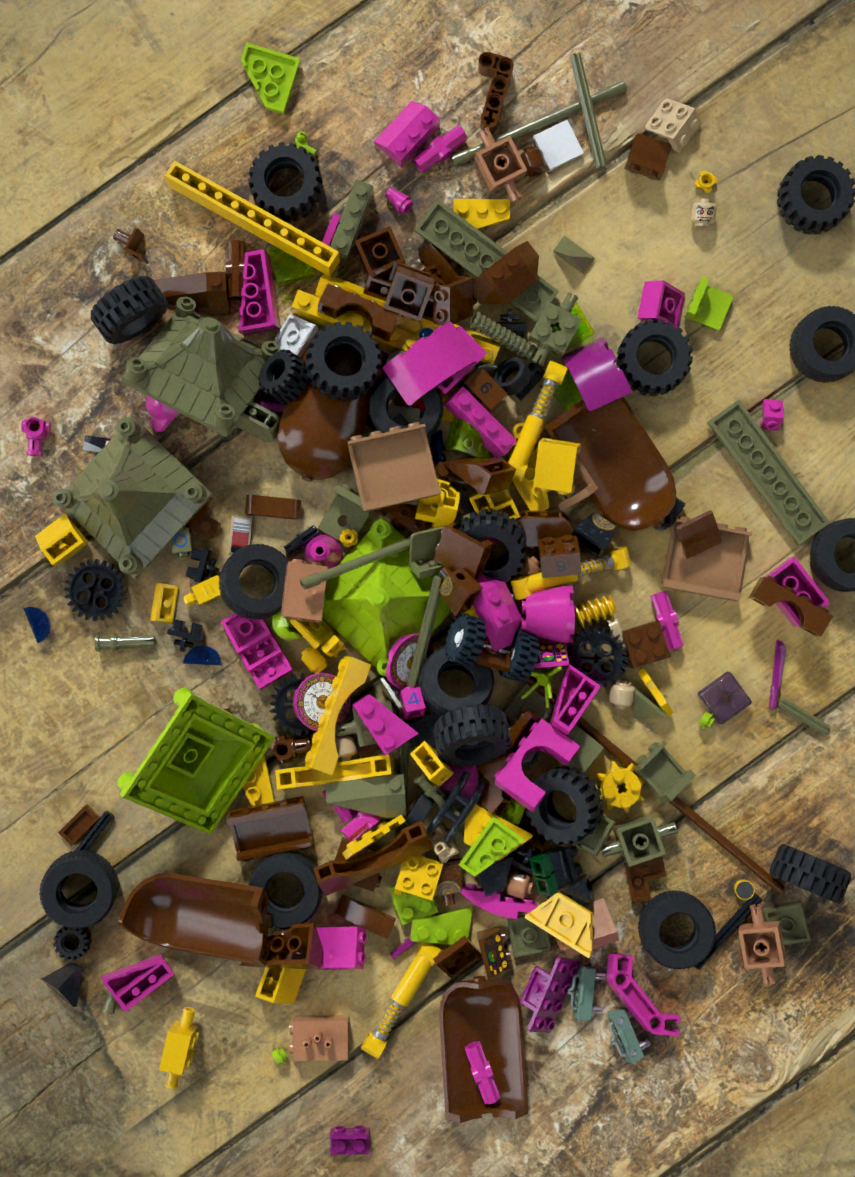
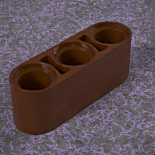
[245,495,302,520]

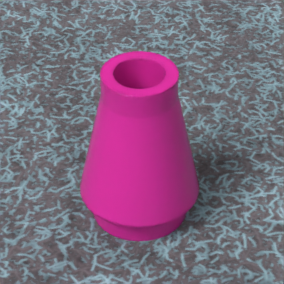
[385,187,413,214]

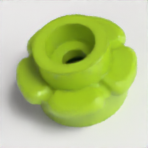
[698,711,715,729]
[272,1047,288,1066]

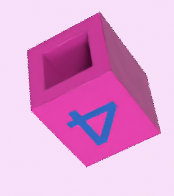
[399,686,425,719]

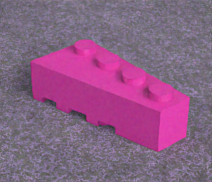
[238,249,280,336]

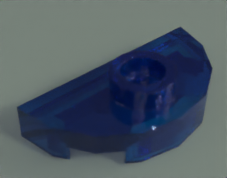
[23,607,51,643]
[183,645,222,665]

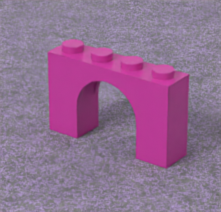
[494,719,580,812]

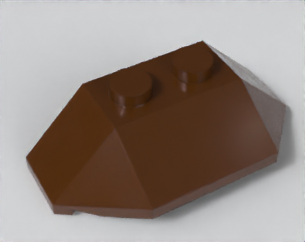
[473,241,539,305]
[363,261,435,318]

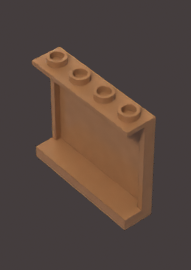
[347,422,441,512]
[661,516,752,601]

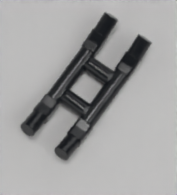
[427,771,486,844]

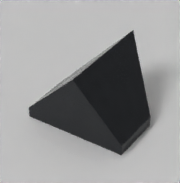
[478,856,513,897]
[42,963,81,1007]

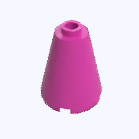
[304,535,343,569]

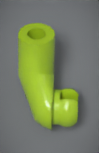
[295,131,317,158]

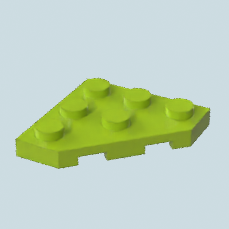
[241,42,301,115]

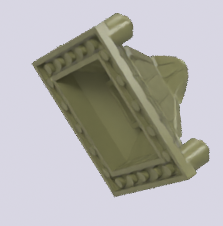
[121,297,281,437]
[53,416,214,579]

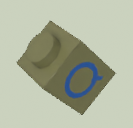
[171,528,194,557]

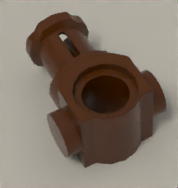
[434,461,468,490]
[273,735,312,764]

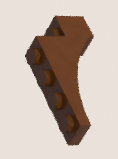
[476,710,540,816]

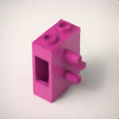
[311,927,367,970]

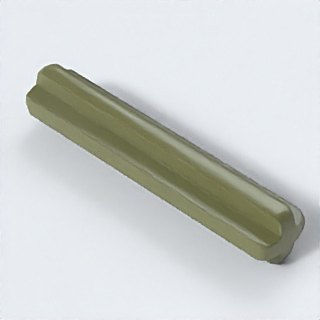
[777,698,831,735]

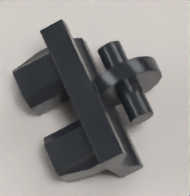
[496,309,527,339]
[186,548,220,583]
[167,619,205,652]
[507,847,540,877]

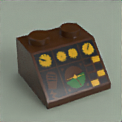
[477,926,512,979]

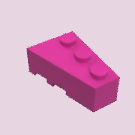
[352,694,418,755]
[101,954,174,1012]

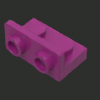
[329,1125,370,1155]

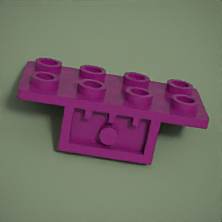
[520,957,580,1033]

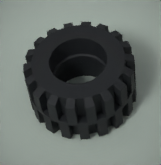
[258,349,309,404]

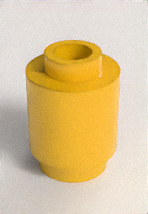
[301,646,328,674]

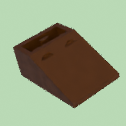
[443,456,516,495]

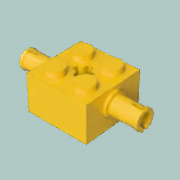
[159,1007,199,1089]

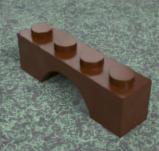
[318,283,400,342]
[748,576,833,637]

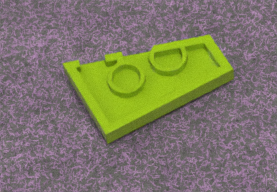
[459,816,525,877]
[410,906,473,945]

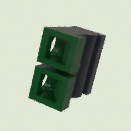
[529,845,583,896]

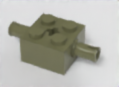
[528,292,582,366]
[335,701,414,747]
[601,814,678,867]

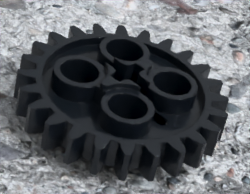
[64,559,128,621]
[566,625,629,688]
[269,673,316,736]

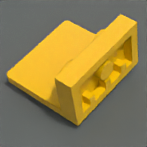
[394,855,443,901]

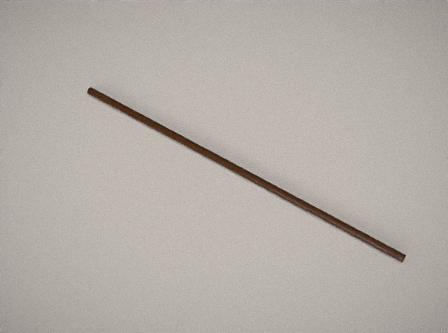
[447,612,784,894]

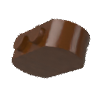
[516,510,572,548]

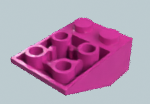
[437,326,487,394]

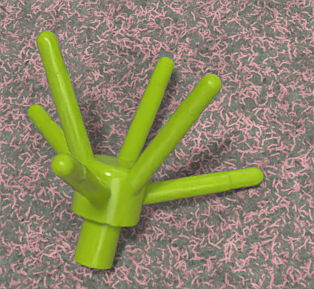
[521,666,562,709]

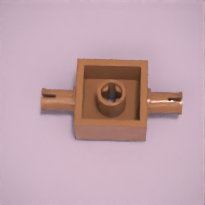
[474,127,527,203]
[738,904,787,985]

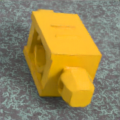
[183,575,222,606]

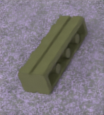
[330,180,374,262]

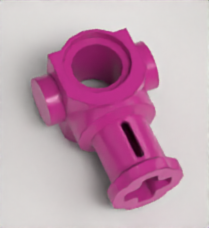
[21,417,51,457]

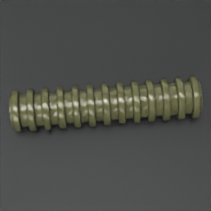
[470,312,539,363]

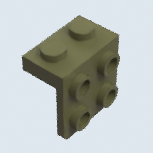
[409,526,452,579]

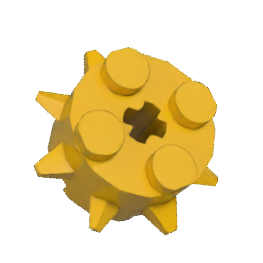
[596,761,644,813]

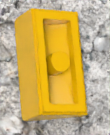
[150,583,179,624]

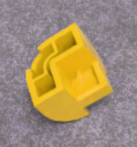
[415,479,460,528]
[469,489,520,519]

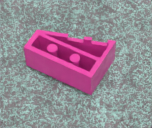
[550,664,601,736]

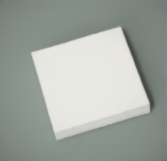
[533,120,584,172]
[273,314,319,358]

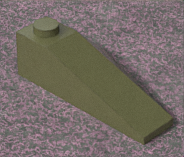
[325,774,406,818]

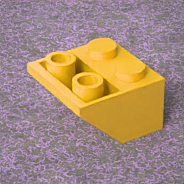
[35,513,89,566]
[255,967,306,1004]

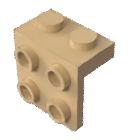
[645,99,701,153]

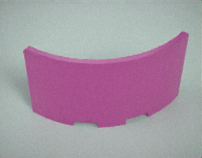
[382,321,476,406]

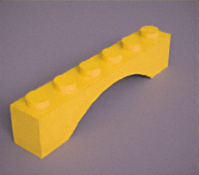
[305,656,371,775]
[275,754,396,790]

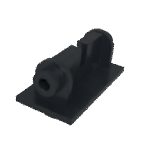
[514,363,545,401]

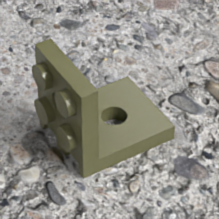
[317,484,372,548]

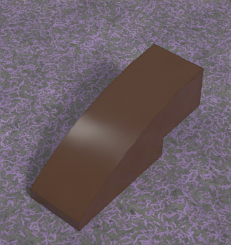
[335,895,396,939]

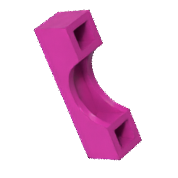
[443,386,517,458]

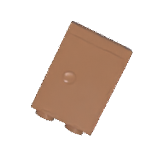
[280,559,328,623]
[557,898,619,958]
[289,1015,349,1061]

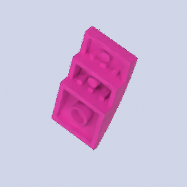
[221,613,294,690]

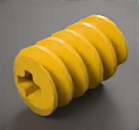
[574,594,616,627]

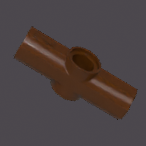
[226,240,245,301]

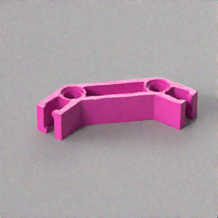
[606,953,681,1036]

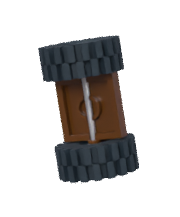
[445,613,539,682]

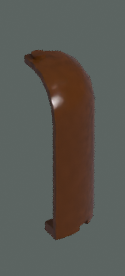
[278,330,388,482]
[544,397,677,531]
[118,873,272,966]
[439,976,528,1123]

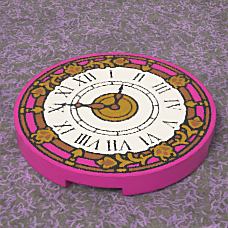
[385,633,433,690]
[293,673,350,731]

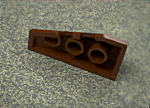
[154,271,230,316]
[241,923,323,969]

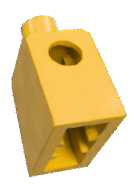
[410,741,454,786]

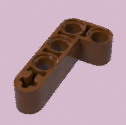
[478,52,514,134]

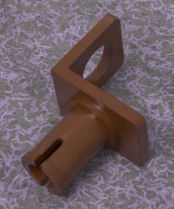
[113,227,149,264]

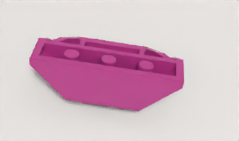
[473,575,522,652]

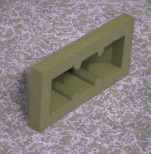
[553,236,595,274]
[633,689,666,718]

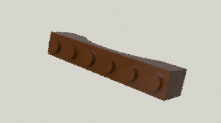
[313,821,434,896]

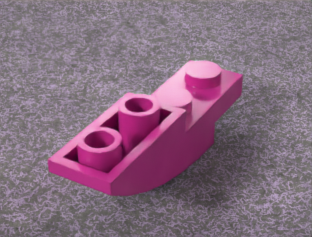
[461,883,538,919]

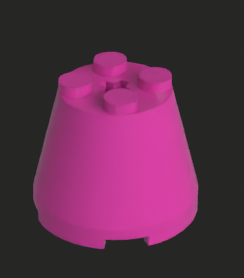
[521,585,575,643]

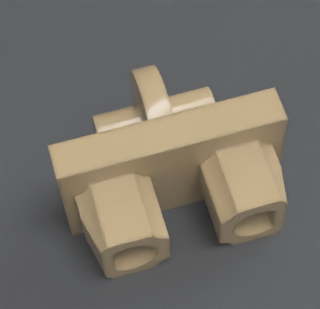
[427,823,459,864]

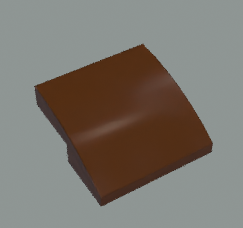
[676,510,721,559]

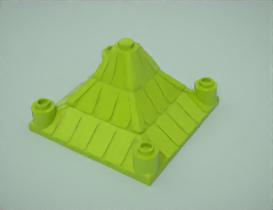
[322,517,452,678]
[117,687,275,835]

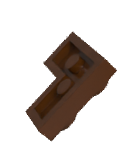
[185,497,220,540]
[623,856,666,903]

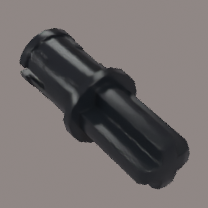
[283,525,319,556]

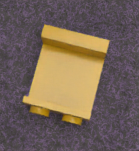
[533,438,581,495]

